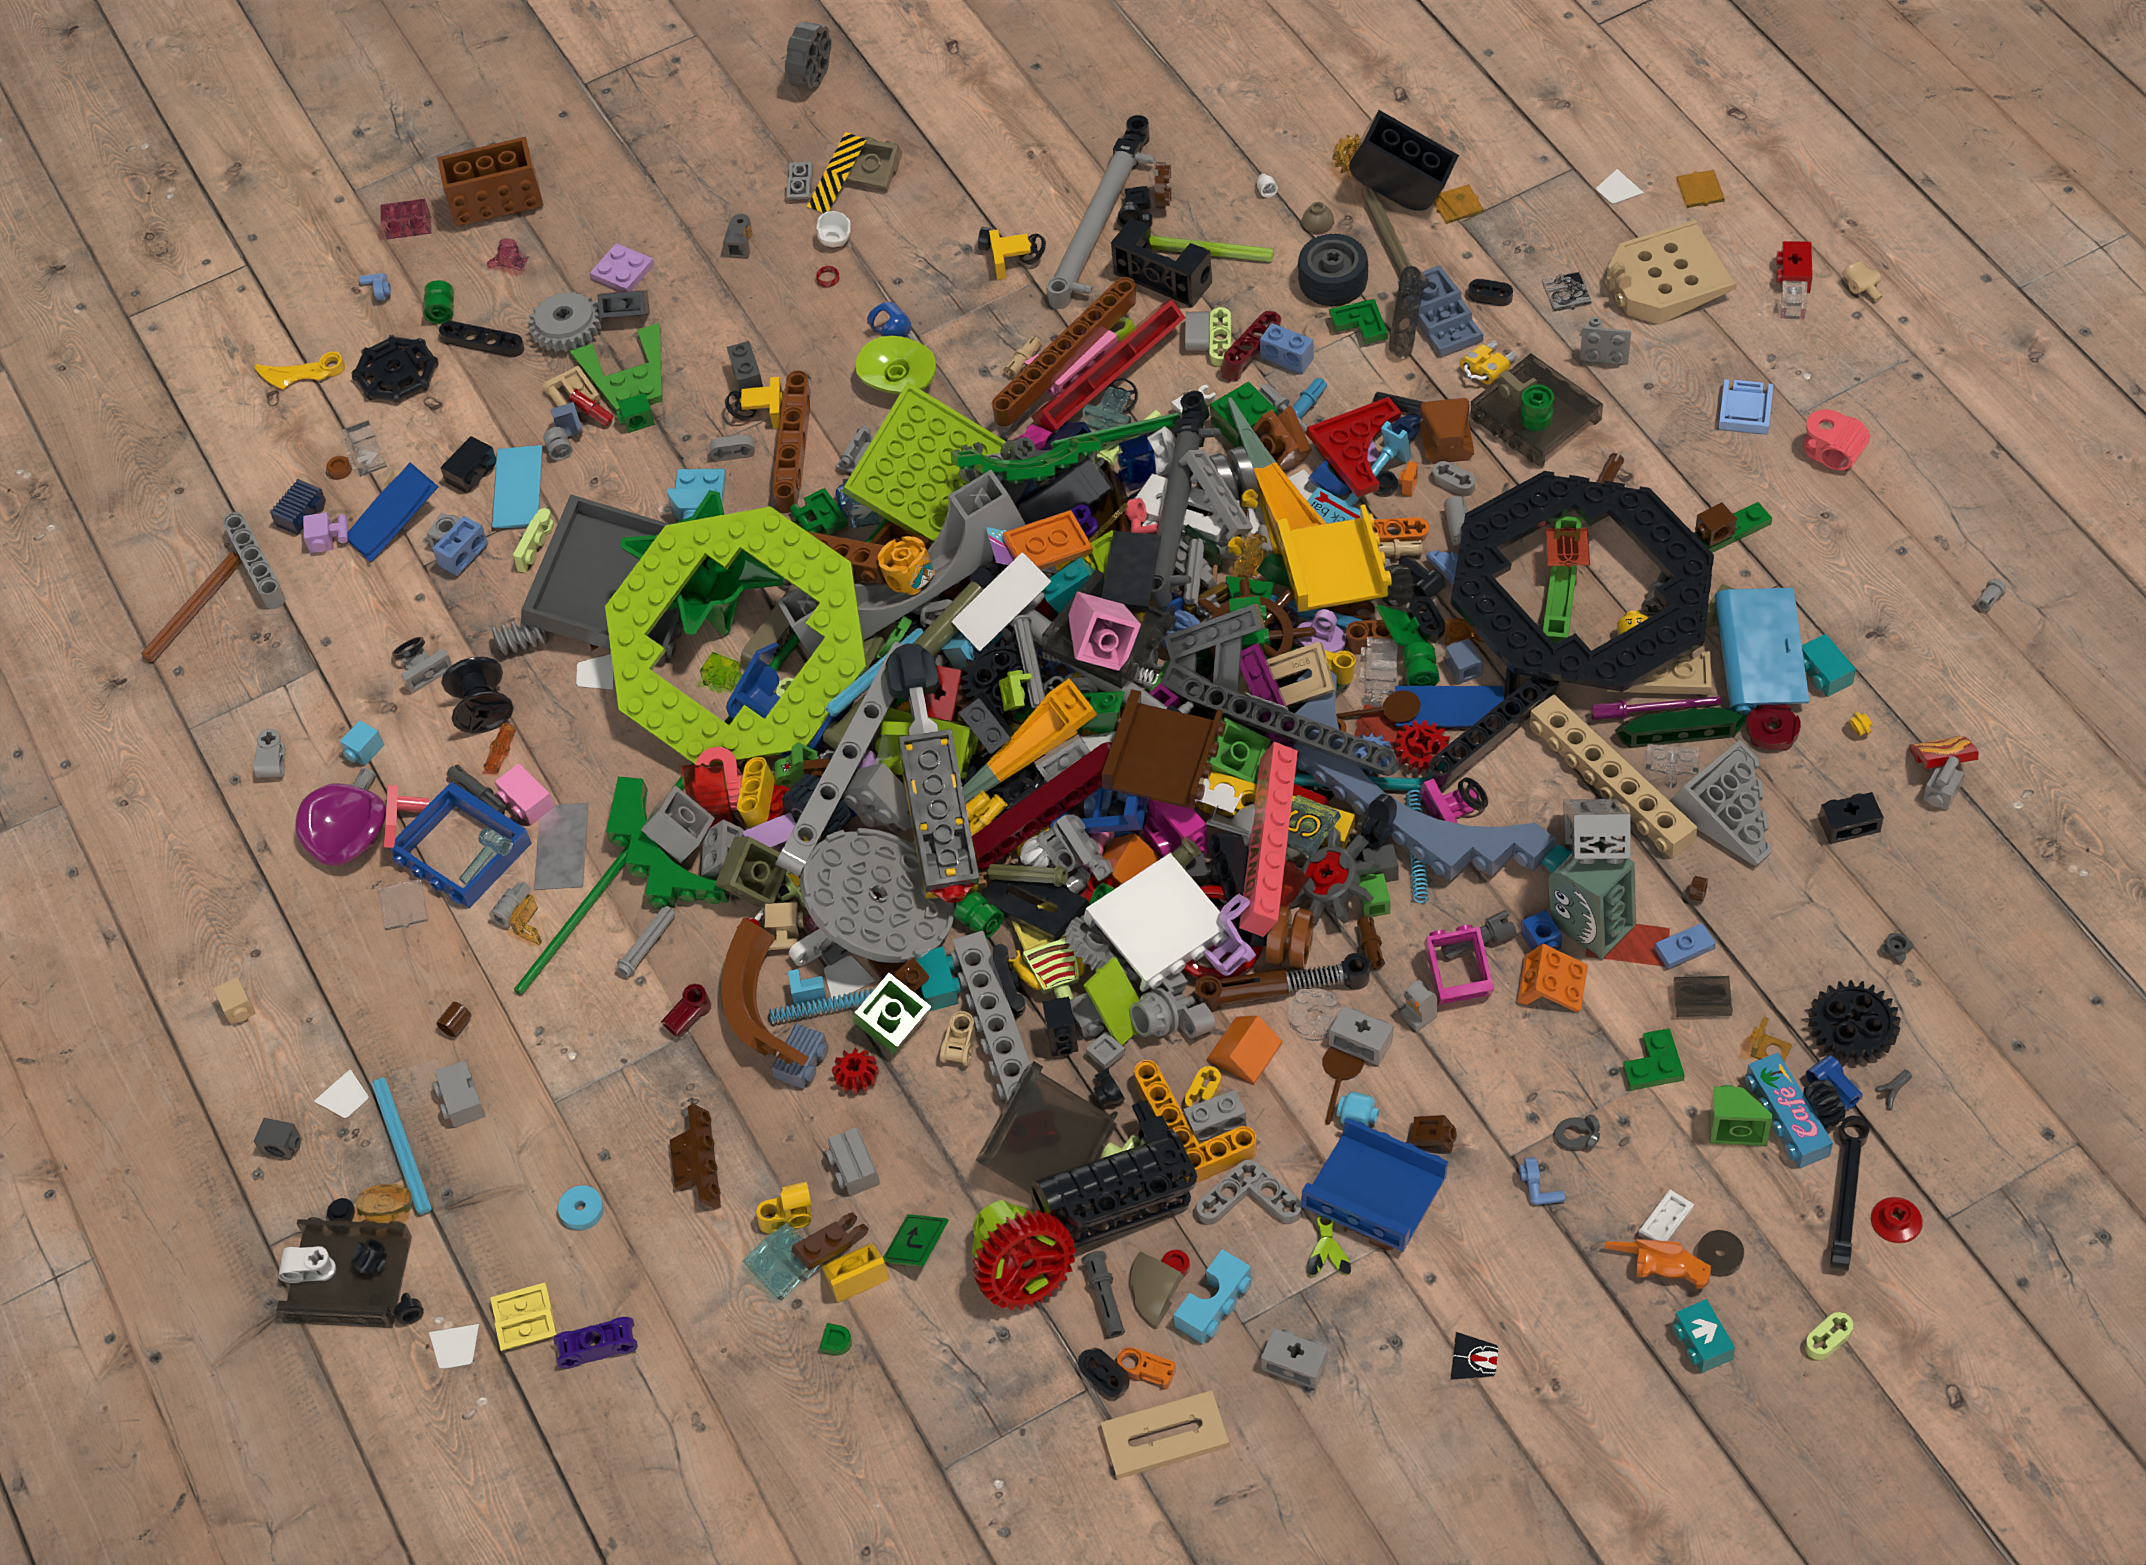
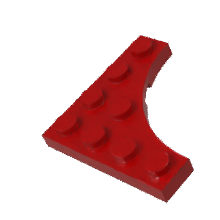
[1306,397,1402,497]

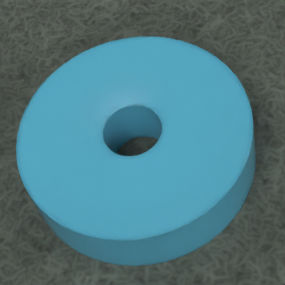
[558,1186,604,1230]

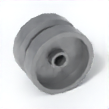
[1209,446,1258,501]

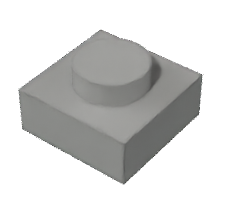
[1086,1032,1125,1069]

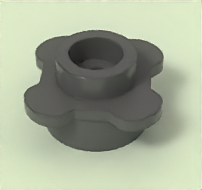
[1880,933,1913,962]

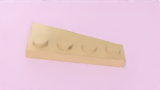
[1606,651,1712,695]

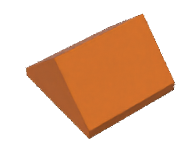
[1091,833,1160,888]
[1207,1015,1282,1085]

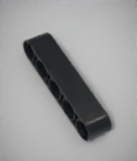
[1209,833,1268,947]

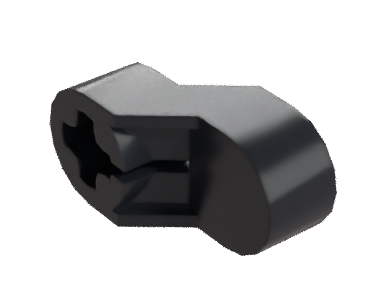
[1361,794,1397,849]

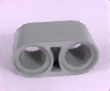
[1185,311,1210,351]

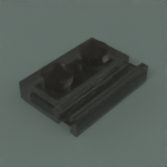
[1673,976,1733,1017]

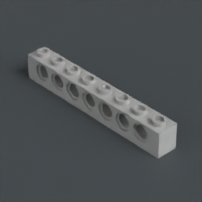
[950,931,1046,1123]

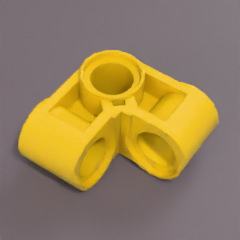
[756,1181,812,1234]

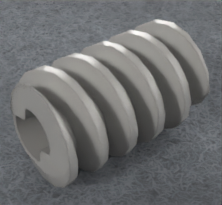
[492,621,547,655]

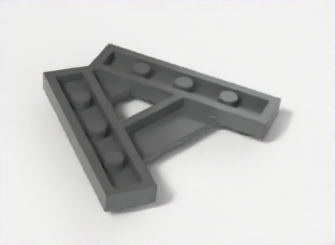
[1160,604,1265,729]

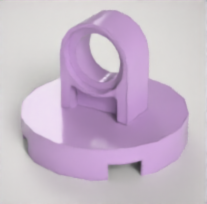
[1294,609,1346,653]

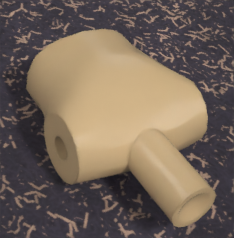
[1842,260,1883,302]

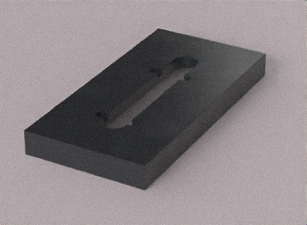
[980,863,1090,941]

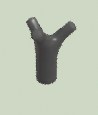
[1877,1070,1912,1110]

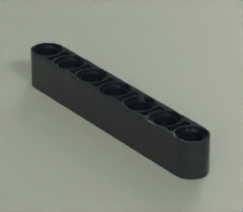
[1425,677,1559,788]

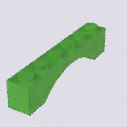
[1543,516,1582,644]

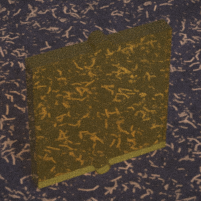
[1676,170,1725,208]
[1434,184,1484,224]
[1088,503,1128,543]

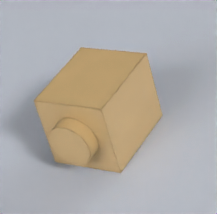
[213,977,256,1025]

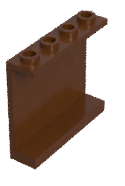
[1102,689,1226,810]

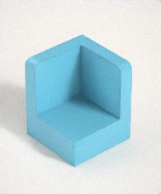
[788,969,827,1007]

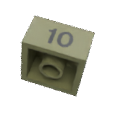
[715,836,787,907]

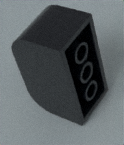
[1349,110,1459,211]

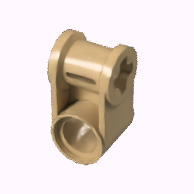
[940,1011,976,1066]

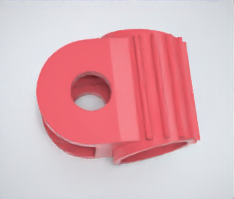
[1803,409,1871,471]
[693,747,743,814]

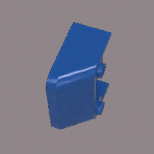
[726,642,854,758]

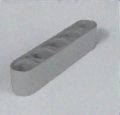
[223,512,285,609]

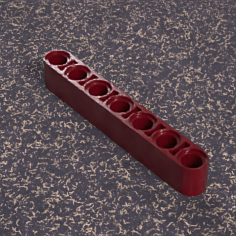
[972,742,1112,869]

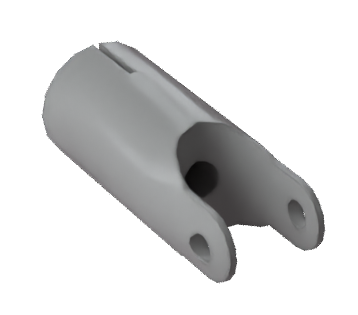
[1444,496,1468,545]

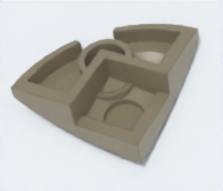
[1131,1251,1184,1328]

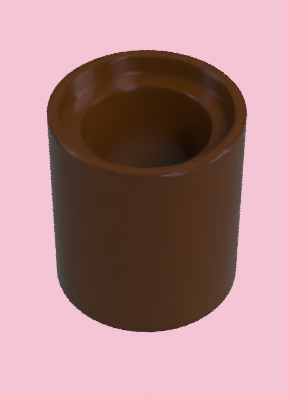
[436,1001,472,1037]

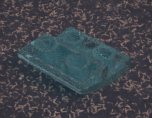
[742,1223,821,1301]

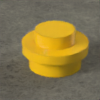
[1849,711,1873,736]

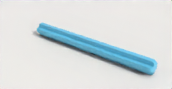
[825,628,923,717]
[372,1077,432,1215]

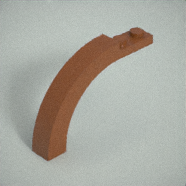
[721,918,809,1067]

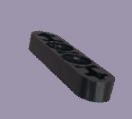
[439,321,525,357]

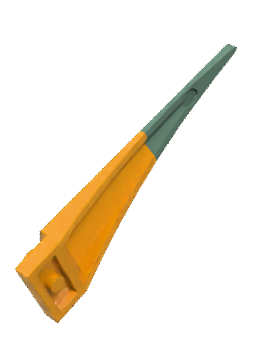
[1227,397,1327,542]
[962,678,1097,804]

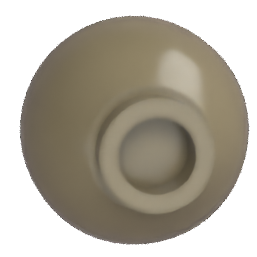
[1302,202,1334,233]

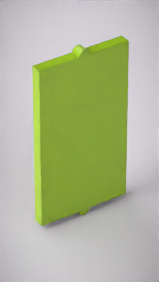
[1083,957,1140,1046]

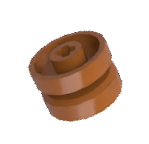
[1266,906,1314,969]

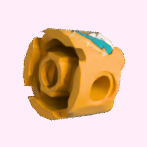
[878,536,935,595]

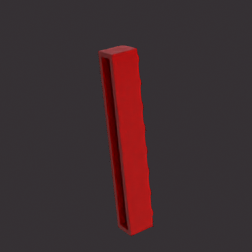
[1031,299,1186,432]

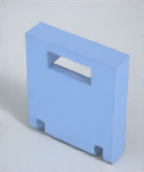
[1719,379,1773,434]

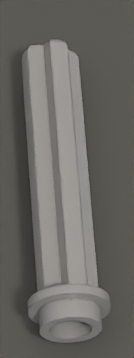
[616,906,676,977]

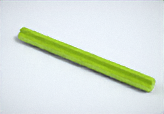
[1149,235,1274,262]

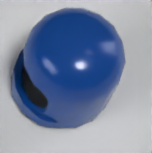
[867,302,911,337]

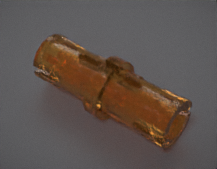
[483,723,516,773]

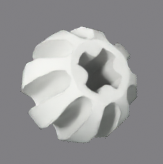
[1020,836,1055,868]

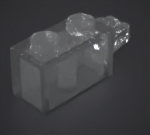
[1359,637,1398,707]

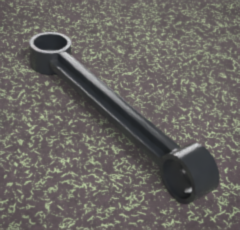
[1830,1115,1870,1271]

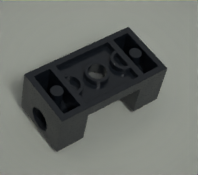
[1111,218,1212,307]

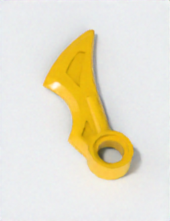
[254,351,345,390]

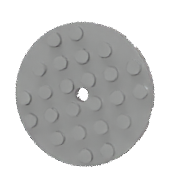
[800,828,955,963]

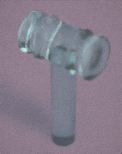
[459,828,513,885]

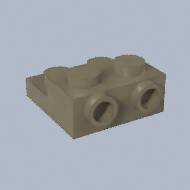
[845,137,903,190]

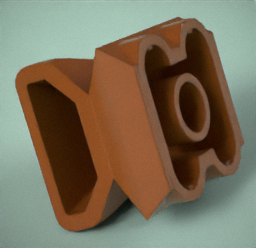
[1420,398,1475,464]
[1252,405,1312,471]

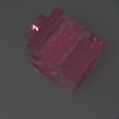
[380,199,432,240]

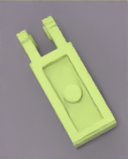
[513,508,554,573]

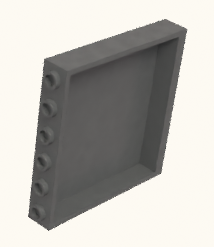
[521,494,683,666]

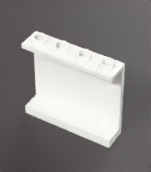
[1083,853,1228,992]

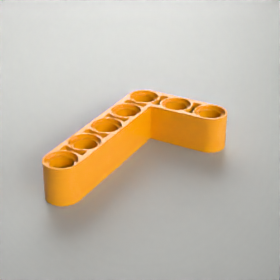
[1134,1060,1257,1183]

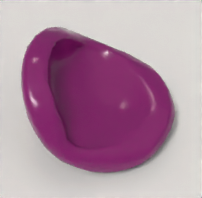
[295,783,386,866]

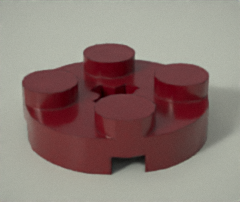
[1747,704,1801,750]

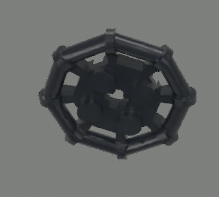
[351,334,439,403]
[962,744,1045,812]

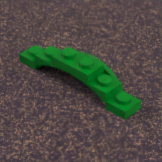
[951,436,1101,484]

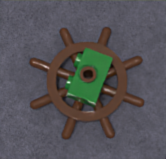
[1198,578,1316,695]

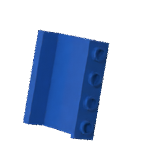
[1301,1117,1448,1252]

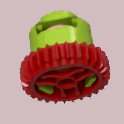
[972,1200,1076,1311]

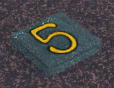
[1287,795,1341,857]

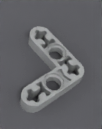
[1196,1160,1302,1225]

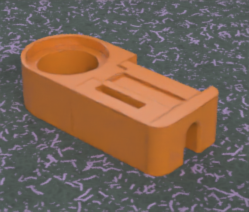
[1117,1347,1176,1390]

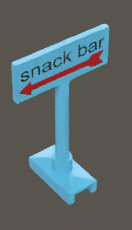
[1307,421,1412,524]

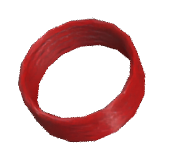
[816,266,840,287]

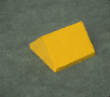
[821,1243,889,1303]

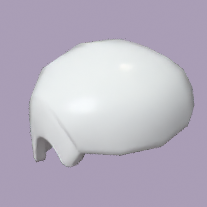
[816,211,851,248]

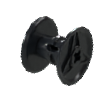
[441,657,514,734]

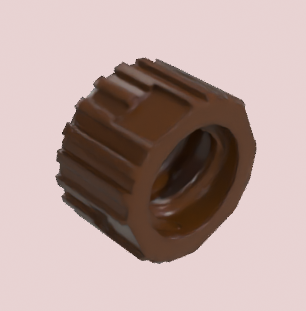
[1689,876,1708,902]

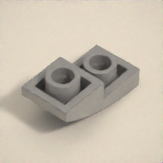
[787,162,813,200]

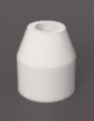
[1257,174,1278,198]

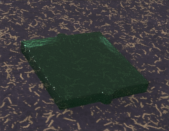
[1185,524,1223,573]

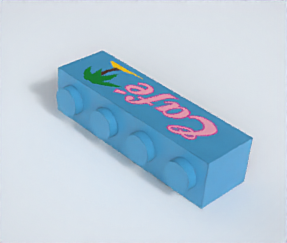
[1744,1052,1833,1168]

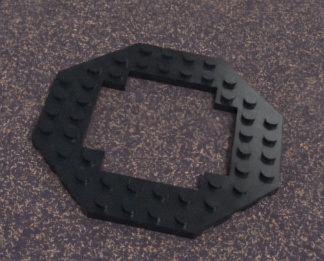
[1450,471,1714,692]

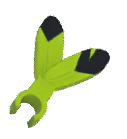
[1308,1215,1351,1277]

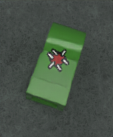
[774,742,818,788]

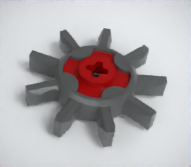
[1284,826,1381,925]

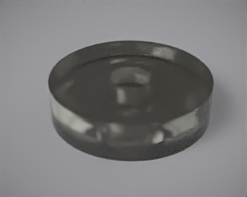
[1697,1230,1744,1277]

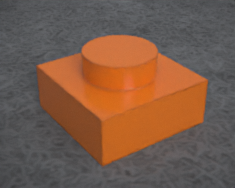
[1399,461,1418,497]

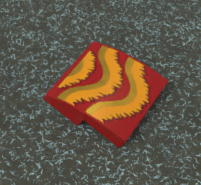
[1909,736,1979,769]

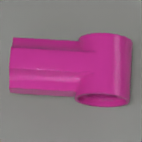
[1014,424,1055,451]

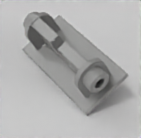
[835,426,874,473]

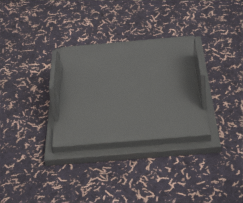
[1206,805,1251,837]

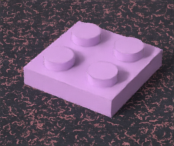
[590,243,655,292]

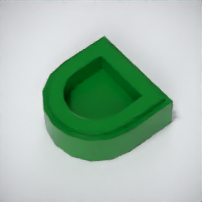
[819,1323,852,1355]

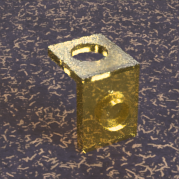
[509,893,542,945]
[1749,1016,1792,1063]

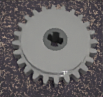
[528,291,603,352]

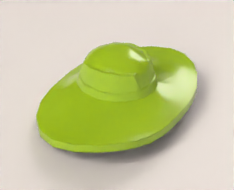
[855,336,936,395]

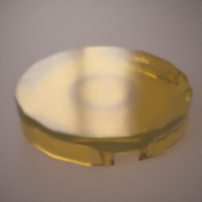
[355,1184,412,1222]

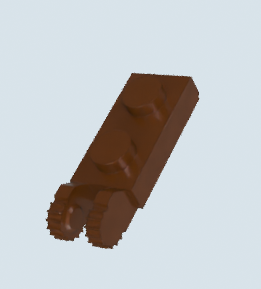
[791,1212,869,1270]

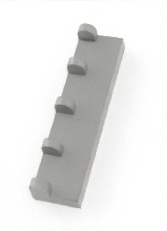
[1179,450,1253,541]

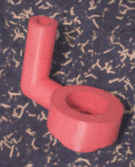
[1125,498,1158,534]

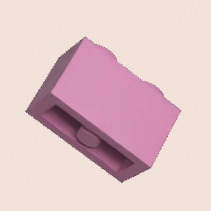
[495,764,555,825]

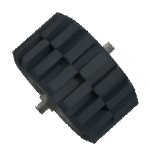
[782,774,851,842]

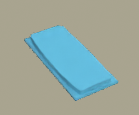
[492,445,542,529]

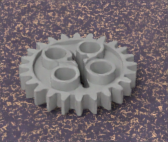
[1064,916,1140,981]

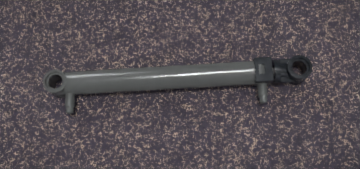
[1149,391,1221,609]

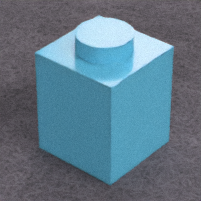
[340,720,384,766]

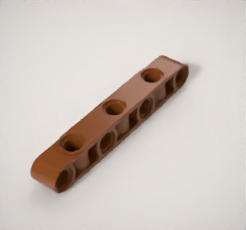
[773,370,811,513]

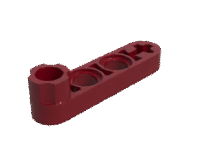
[1220,311,1281,381]

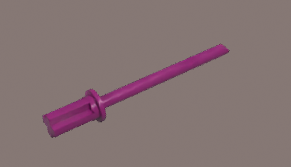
[1591,696,1721,720]

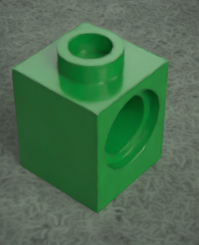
[616,393,655,433]

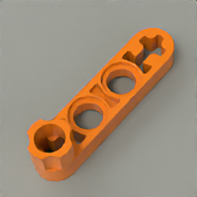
[1373,517,1429,542]

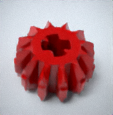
[832,1047,879,1095]

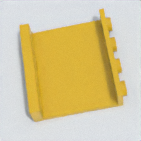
[1277,504,1392,612]

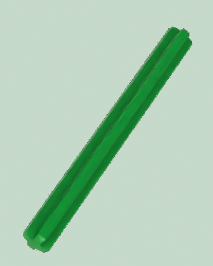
[1051,413,1181,449]

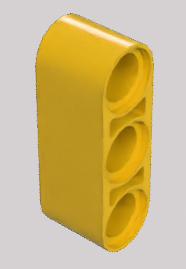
[737,757,775,828]

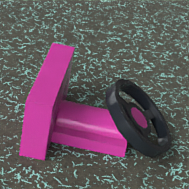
[1419,777,1488,823]

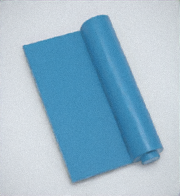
[1715,588,1810,715]

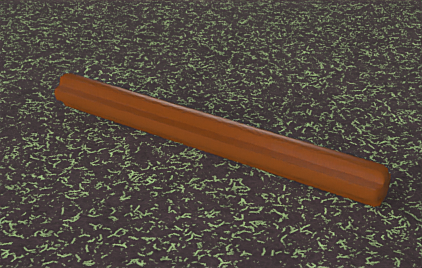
[141,552,241,662]

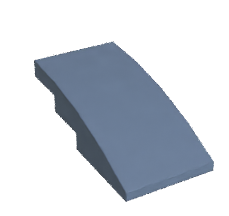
[1398,265,1483,357]

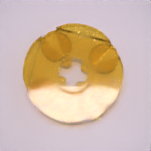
[1233,533,1267,579]

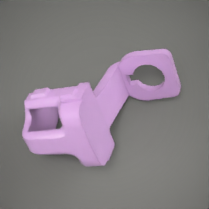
[1203,894,1256,976]

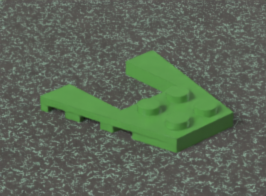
[570,323,663,413]

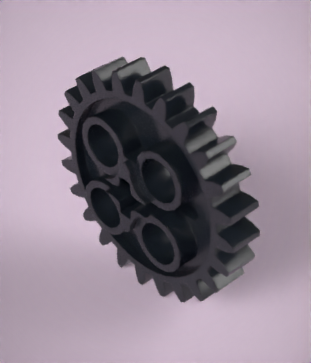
[961,640,1045,719]
[1808,980,1901,1064]

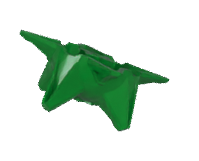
[620,490,783,635]

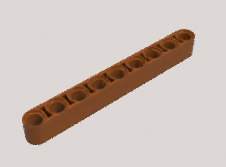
[992,277,1136,426]

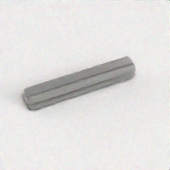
[1183,538,1204,605]

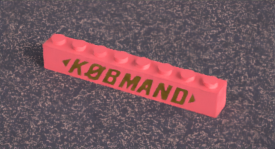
[1239,742,1298,937]

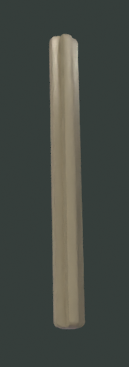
[1362,187,1416,279]

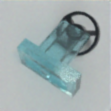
[1083,378,1138,431]

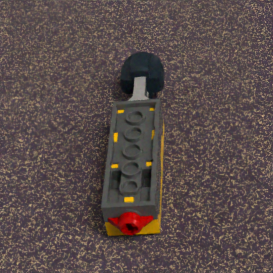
[885,643,979,903]

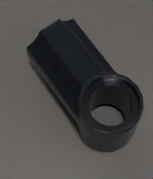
[1395,556,1446,598]

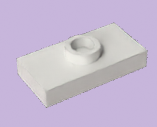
[1638,1190,1694,1241]

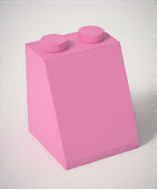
[1068,592,1141,672]

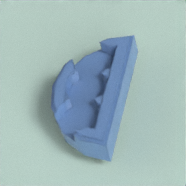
[1426,550,1458,585]

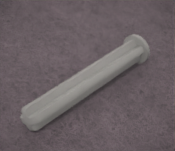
[1011,615,1045,709]

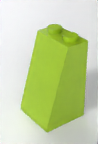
[875,708,979,778]

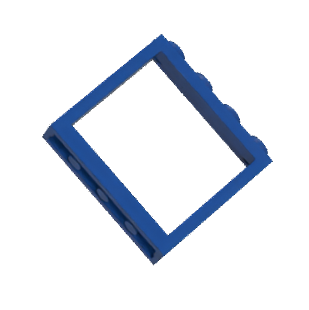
[389,781,532,909]

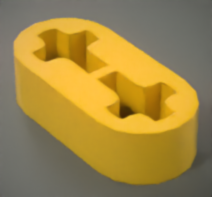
[1185,1066,1222,1108]

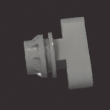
[1130,972,1216,1038]

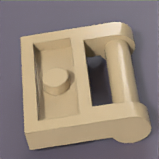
[542,366,601,413]

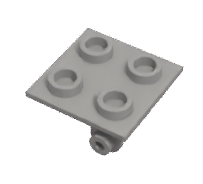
[1580,317,1631,365]

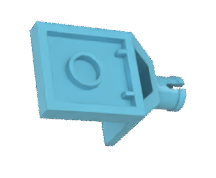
[667,469,726,521]

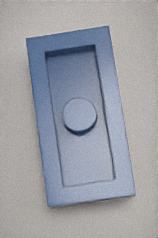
[1654,923,1716,969]

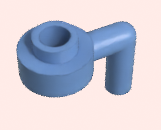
[359,273,391,301]
[1519,1157,1565,1205]

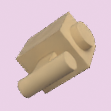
[765,902,805,951]

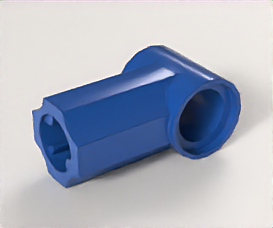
[1806,1055,1863,1111]

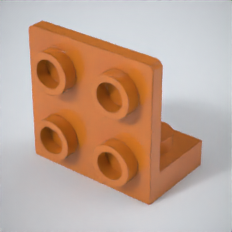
[1517,943,1588,1012]

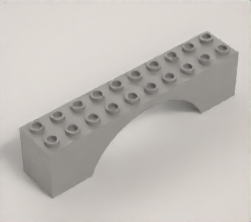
[777,470,1026,656]

